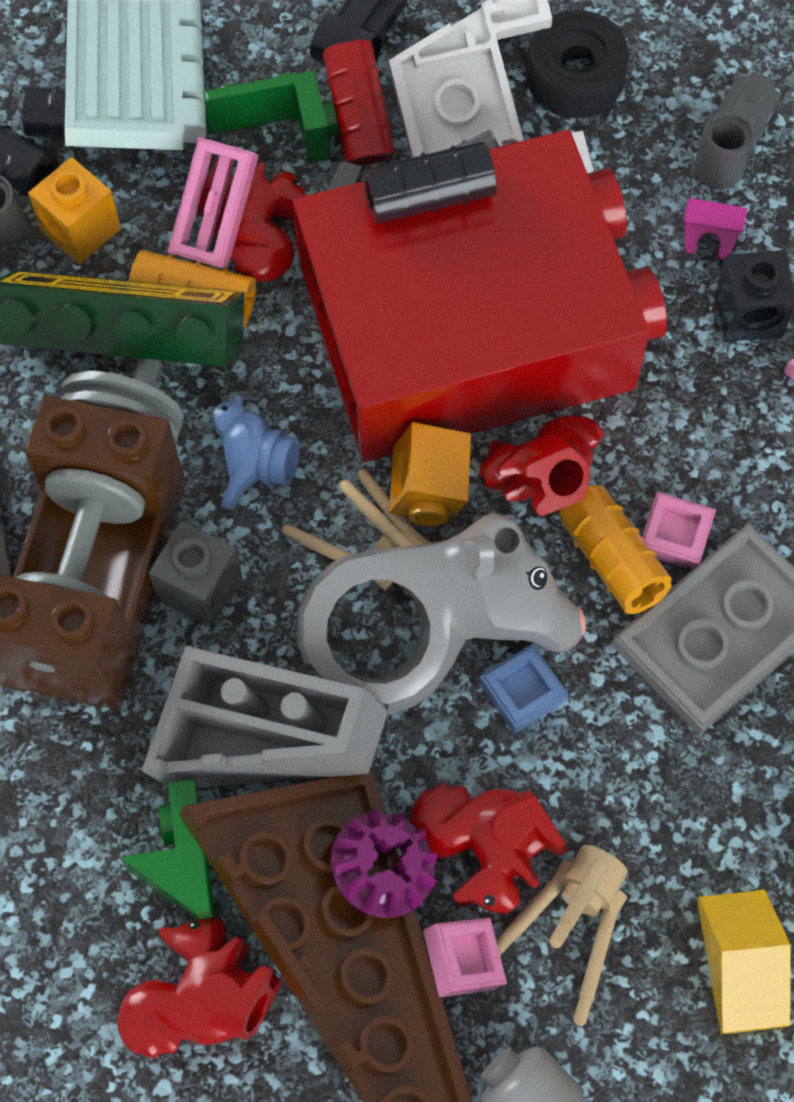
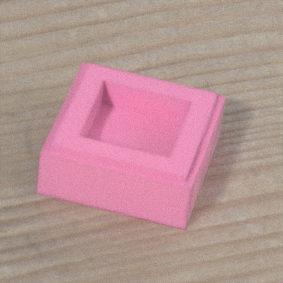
[642,491,716,570]
[423,917,507,998]

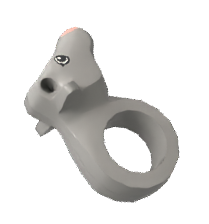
[298,513,586,716]

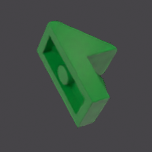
[122,779,216,920]

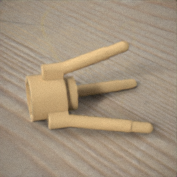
[282,469,431,591]
[496,845,628,1026]

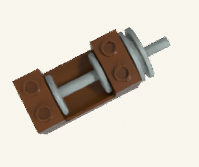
[0,358,186,711]

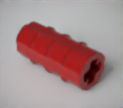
[323,40,395,166]

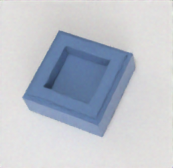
[479,644,569,734]

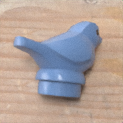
[212,394,300,510]

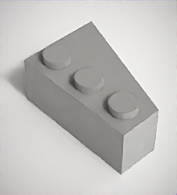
[142,646,388,788]

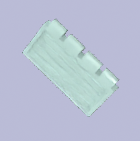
[65,0,206,150]

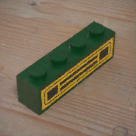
[0,270,245,367]

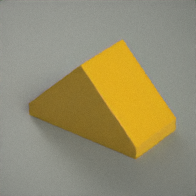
[697,890,790,1035]

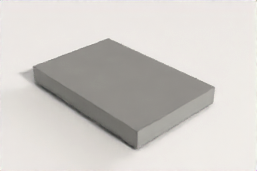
[611,523,794,736]

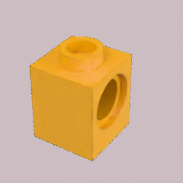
[28,157,121,265]
[389,422,471,526]

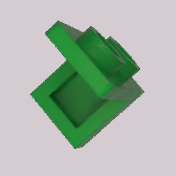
[203,70,338,163]

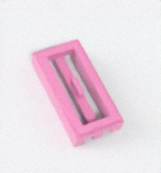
[167,137,259,269]

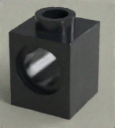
[715,250,794,343]

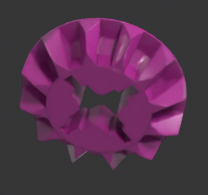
[331,808,438,918]

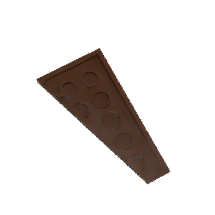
[179,770,473,1102]

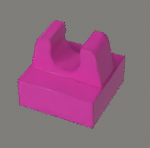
[682,198,748,260]

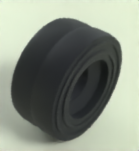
[526,10,629,118]

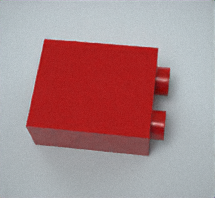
[292,129,667,463]

